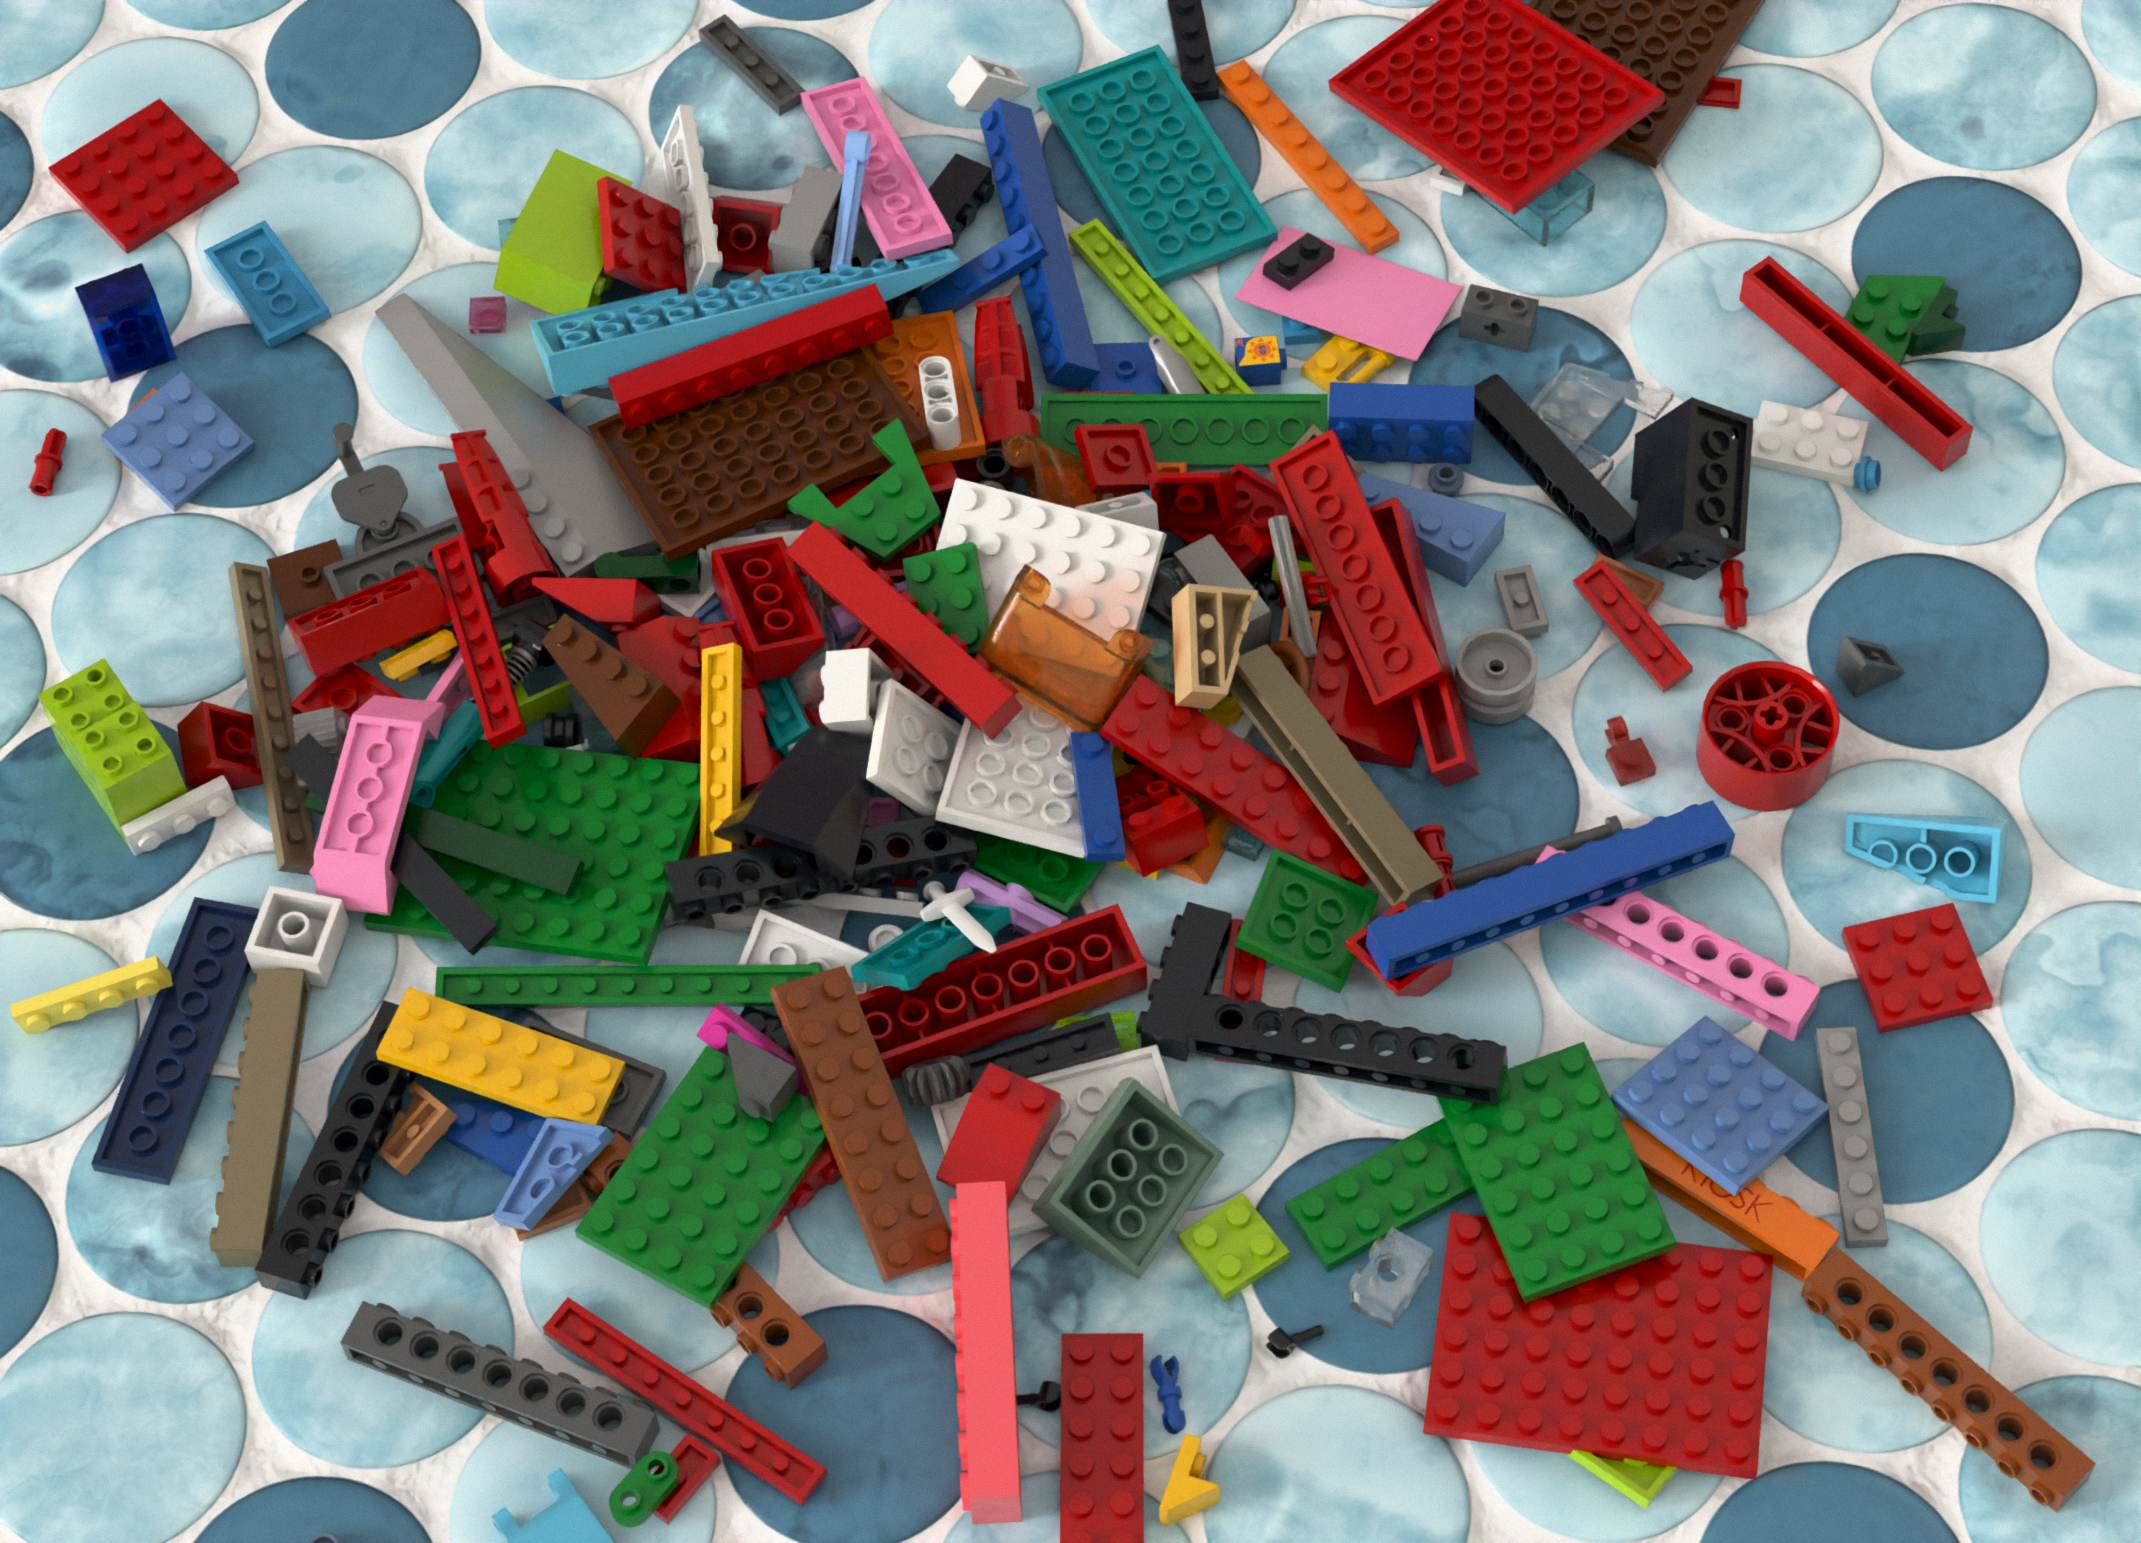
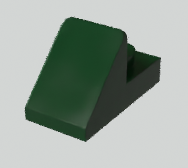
[1907,286,1966,357]

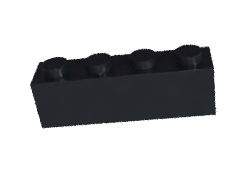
[1136,902,1232,1062]

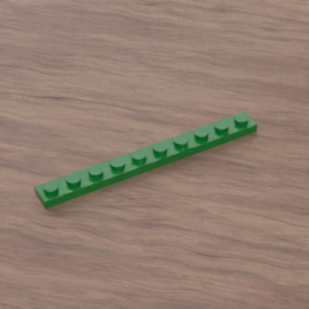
[435,965,822,1008]

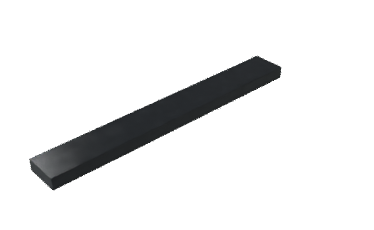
[282,733,501,956]

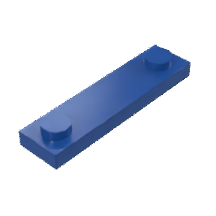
[1069,732,1126,862]

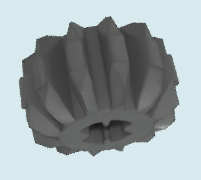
[901,1055,970,1107]

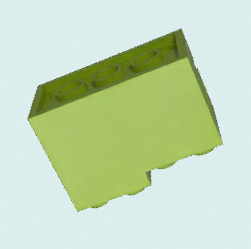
[493,149,632,315]
[38,658,187,845]

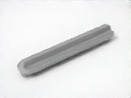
[1268,515,1317,659]

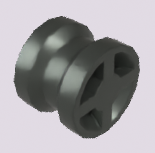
[543,712,579,748]

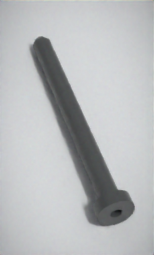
[1451,815,1623,887]

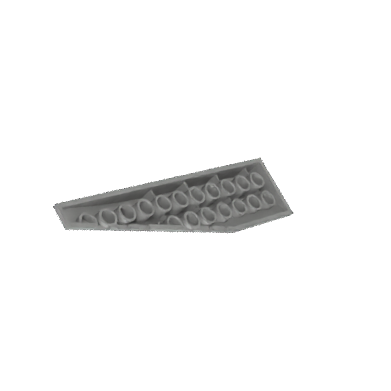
[375,293,659,578]

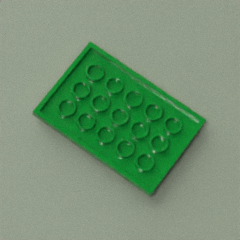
[1436,1042,1677,1304]
[575,1045,828,1311]

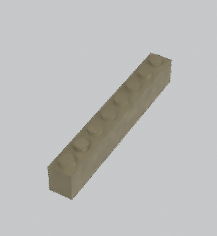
[1229,644,1445,907]
[210,969,311,1267]

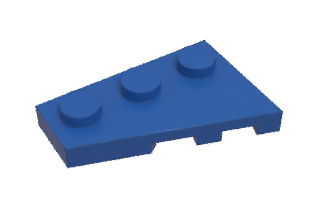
[442,1097,547,1178]

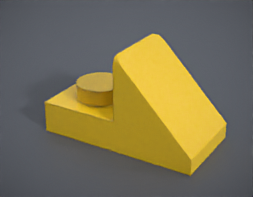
[1159,1434,1220,1526]

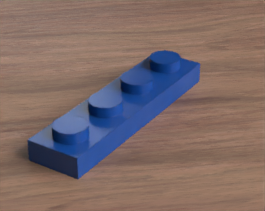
[916,223,1049,315]

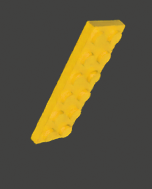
[376,987,626,1126]

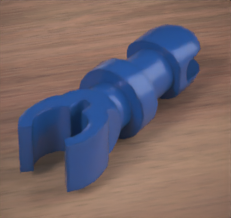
[1150,1354,1186,1434]

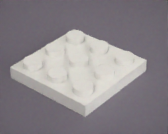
[866,679,962,817]

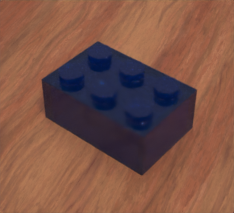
[74,263,177,383]

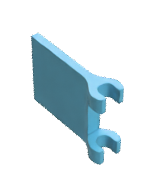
[491,1468,615,1543]

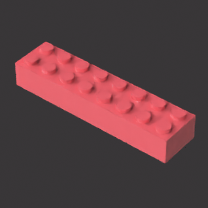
[949,1181,1022,1524]

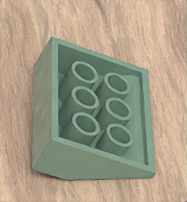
[1031,1079,1224,1279]

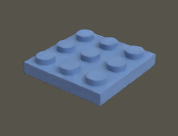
[101,372,255,512]

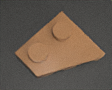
[378,1081,458,1177]

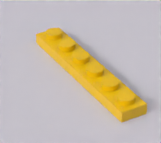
[700,643,742,857]

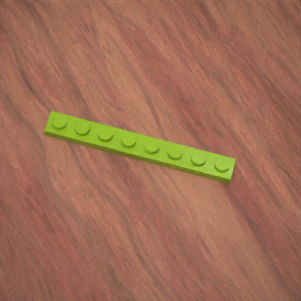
[1068,218,1255,394]

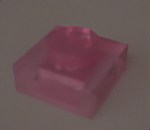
[468,296,507,334]

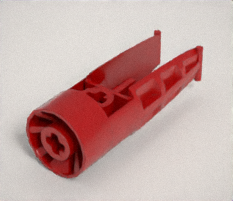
[974,295,1042,477]
[438,429,559,609]
[697,620,783,802]

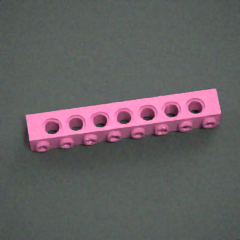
[1535,845,1821,1042]

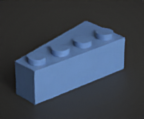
[1357,473,1506,588]

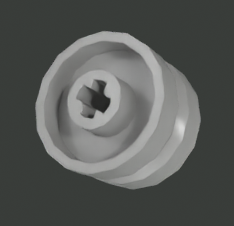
[1455,628,1538,725]

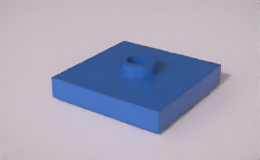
[1091,342,1162,394]

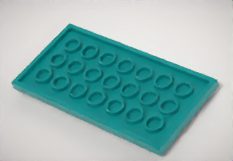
[1037,44,1278,286]

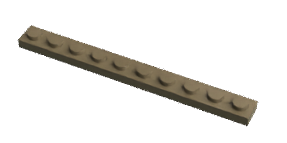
[228,561,316,876]

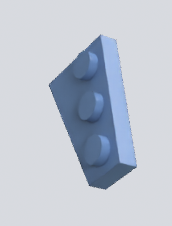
[492,1117,615,1231]

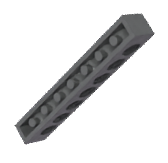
[340,1301,660,1469]

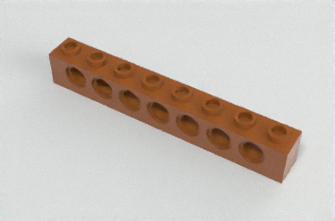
[581,1131,828,1390]
[1801,1248,2096,1513]

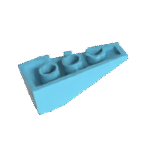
[1845,812,2008,904]

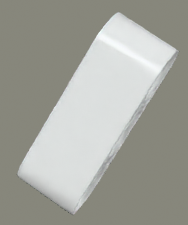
[919,356,962,451]

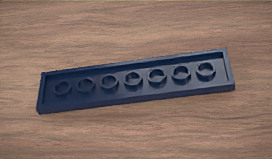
[91,897,260,1185]

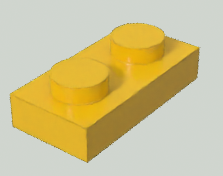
[379,629,458,681]

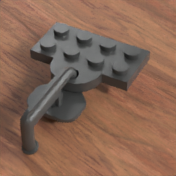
[323,422,486,600]

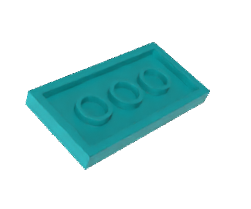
[850,903,1013,991]

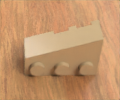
[1172,583,1258,709]

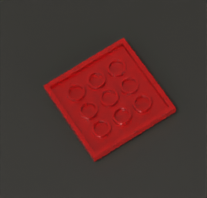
[48,98,239,254]

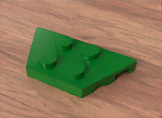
[1844,275,1946,365]

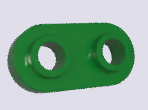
[609,1451,680,1527]

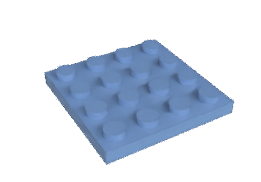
[1610,1015,1831,1197]

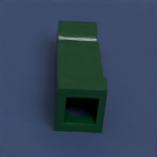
[594,549,702,594]

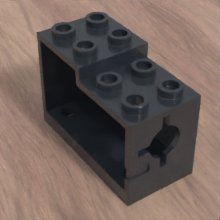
[1630,397,1753,580]

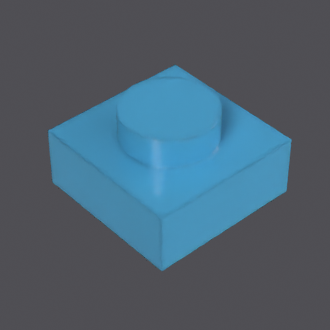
[1281,315,1320,346]

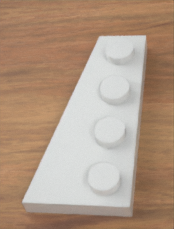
[738,908,885,995]

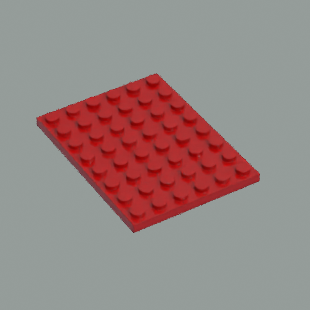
[1328,0,1665,215]
[1423,1212,1773,1480]

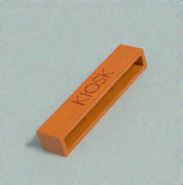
[1622,1116,1840,1283]

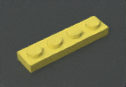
[10,956,173,1034]

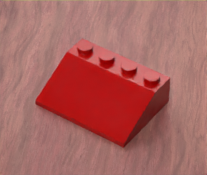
[1308,606,1419,769]

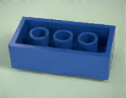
[1328,382,1475,465]

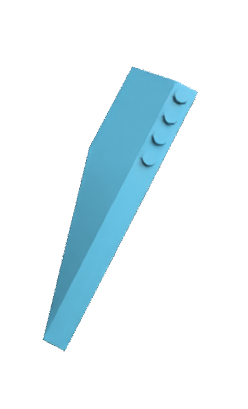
[529,249,960,397]

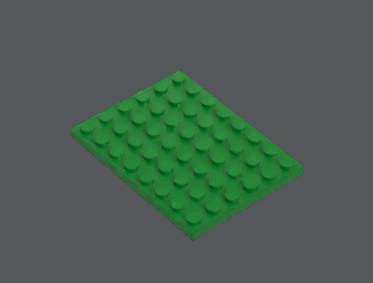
[363,739,701,966]

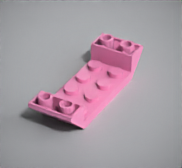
[313,695,446,915]

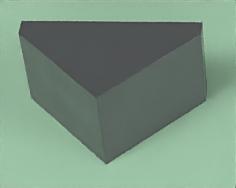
[1835,636,1904,698]

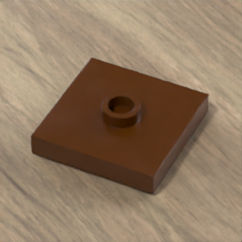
[266,539,343,621]

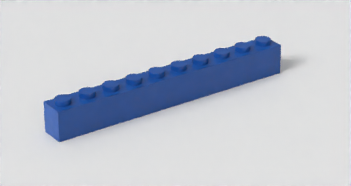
[979,98,1101,392]
[1365,800,1735,982]

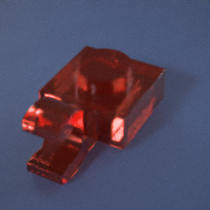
[1605,716,1657,787]

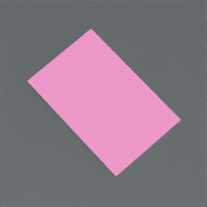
[1235,225,1463,362]

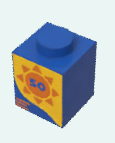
[1235,335,1287,387]

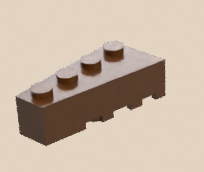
[541,613,682,760]

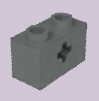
[1459,284,1539,353]

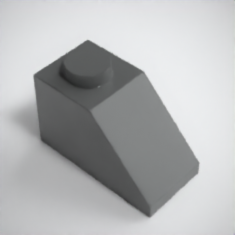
[726,1032,800,1123]

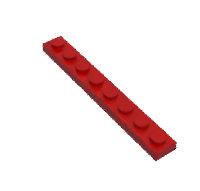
[431,533,528,750]
[542,1297,827,1507]

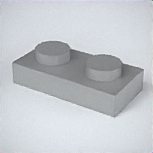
[1494,565,1549,637]

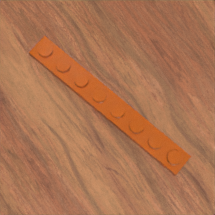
[1216,60,1399,255]

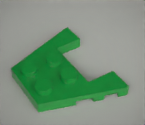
[787,418,942,563]

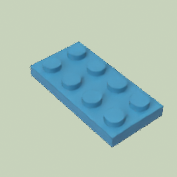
[204,220,332,349]

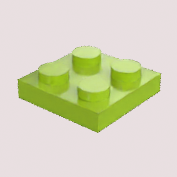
[1177,1193,1290,1301]

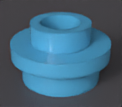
[1854,456,1881,493]

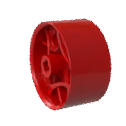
[1696,661,1840,812]

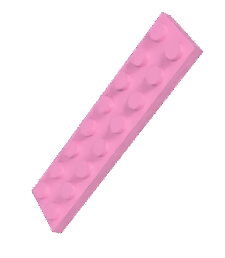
[800,76,953,262]

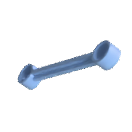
[830,130,871,273]

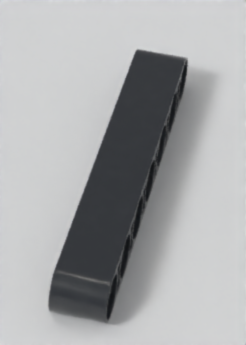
[1474,374,1636,560]

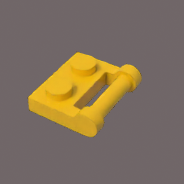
[1301,334,1396,394]

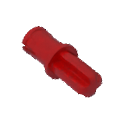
[29,428,67,496]
[1719,559,1749,630]

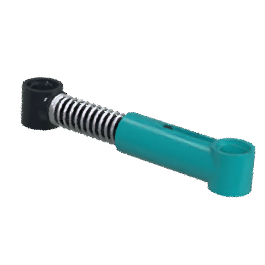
[408,619,556,809]

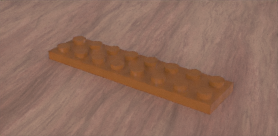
[770,965,952,1283]

